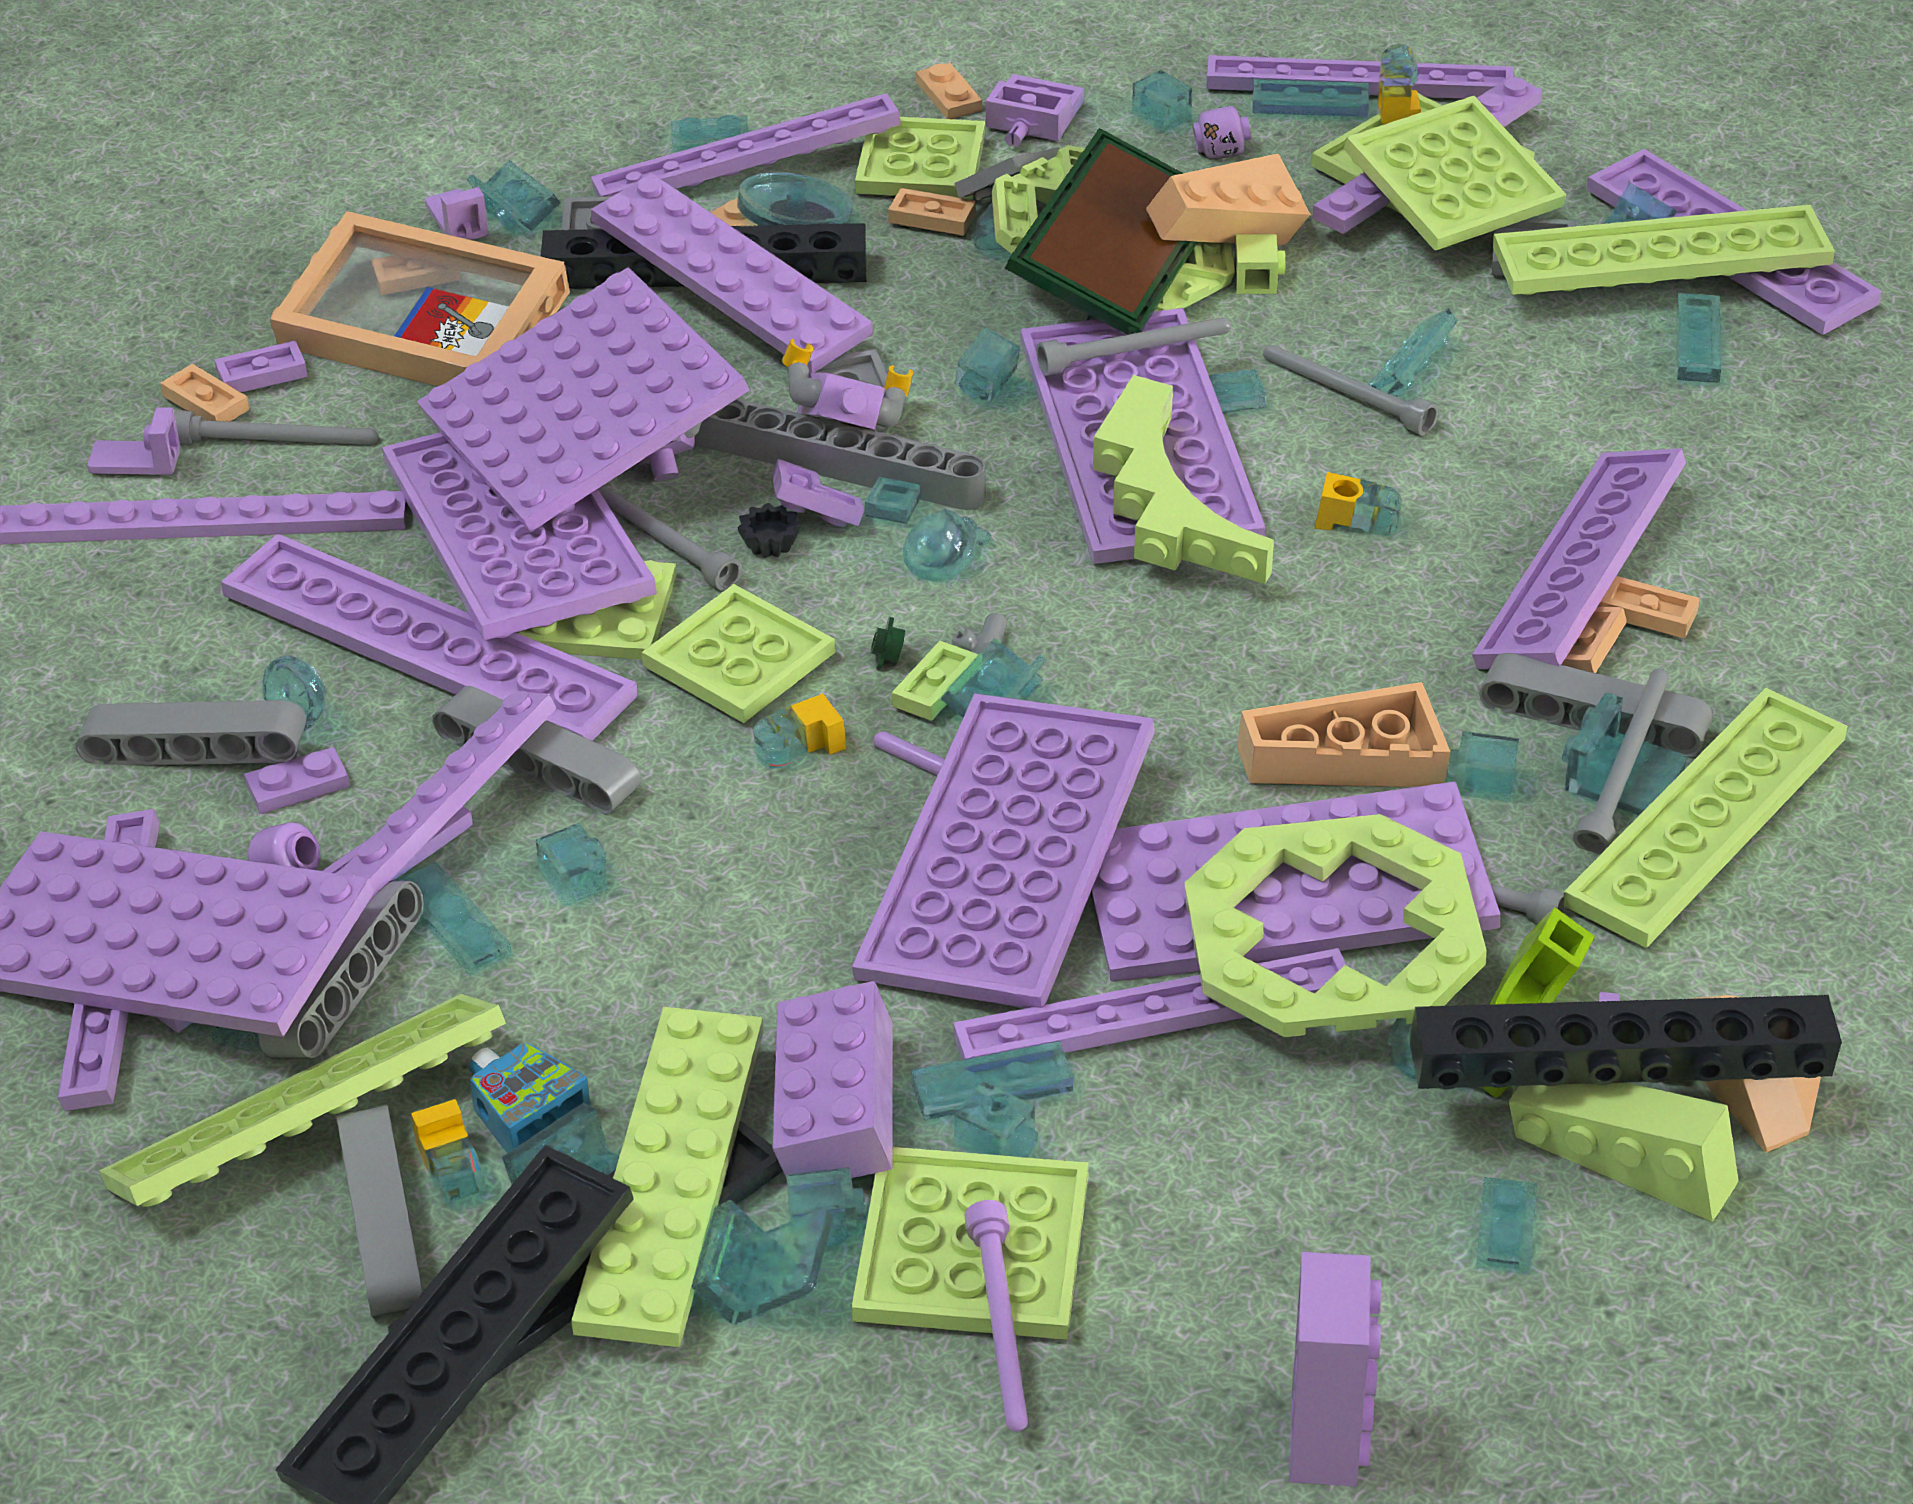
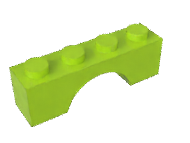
[1481,907,1595,1098]

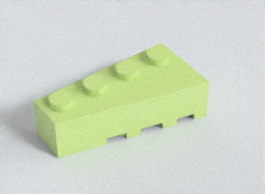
[1509,1083,1739,1222]

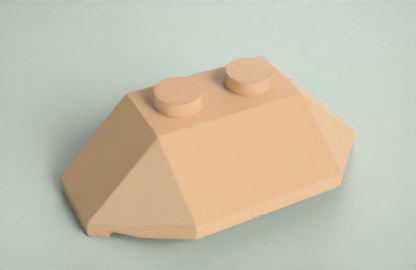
[1688,995,1821,1153]

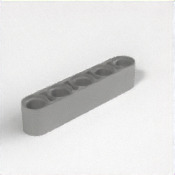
[1479,653,1713,758]
[432,686,641,815]
[76,700,307,765]
[259,881,424,1059]
[336,1105,422,1317]

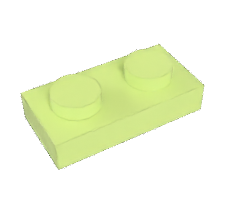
[892,641,979,721]

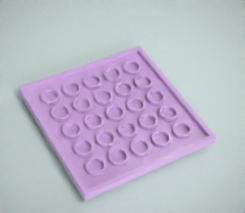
[417,267,750,532]

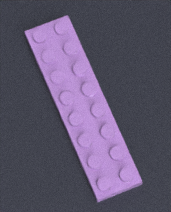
[1587,149,1882,335]
[591,173,873,373]
[1472,448,1686,669]

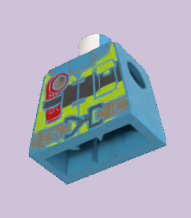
[469,1043,591,1161]

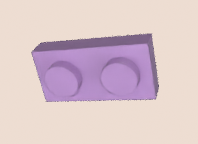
[214,341,308,392]
[244,747,350,814]

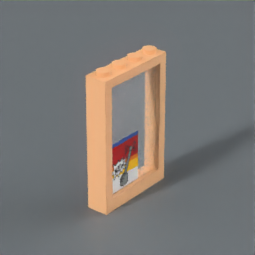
[270,211,570,386]

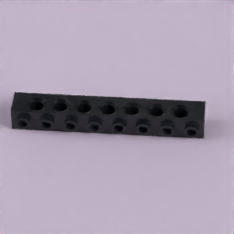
[540,223,867,289]
[1410,995,1842,1089]

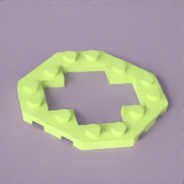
[992,145,1235,312]
[1184,814,1487,1037]

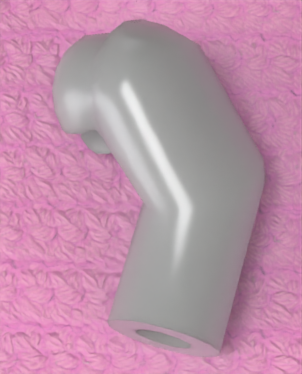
[952,613,1007,658]

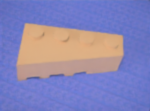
[1146,154,1311,246]
[1237,682,1451,787]

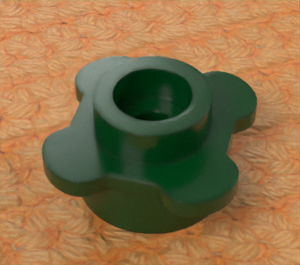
[870,616,905,670]

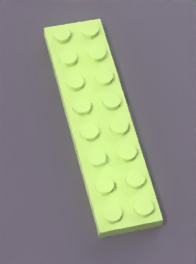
[1493,205,1835,295]
[1564,688,1848,948]
[99,994,506,1207]
[571,1007,764,1347]

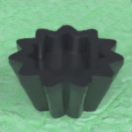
[738,503,801,558]

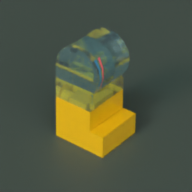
[1377,44,1421,124]
[1314,472,1402,536]
[753,693,846,768]
[411,1099,486,1204]

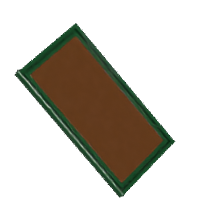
[1004,128,1197,335]

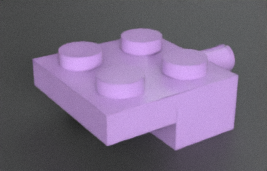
[986,74,1084,147]

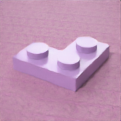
[772,459,864,527]

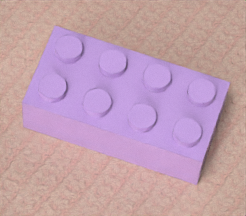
[773,981,893,1191]
[1289,1252,1381,1486]

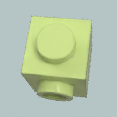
[1235,234,1285,294]

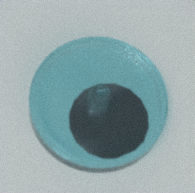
[737,172,853,226]

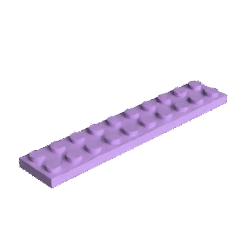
[221,533,638,741]

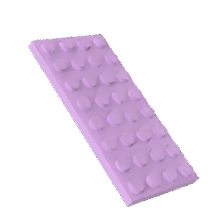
[1020,308,1266,564]
[382,432,657,641]
[852,693,1155,1008]
[1090,781,1501,981]
[0,831,375,1037]

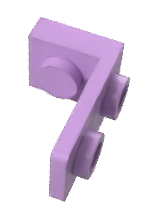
[425,187,489,240]
[87,407,181,475]

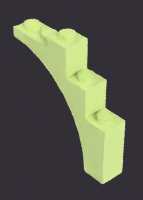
[1093,375,1274,584]

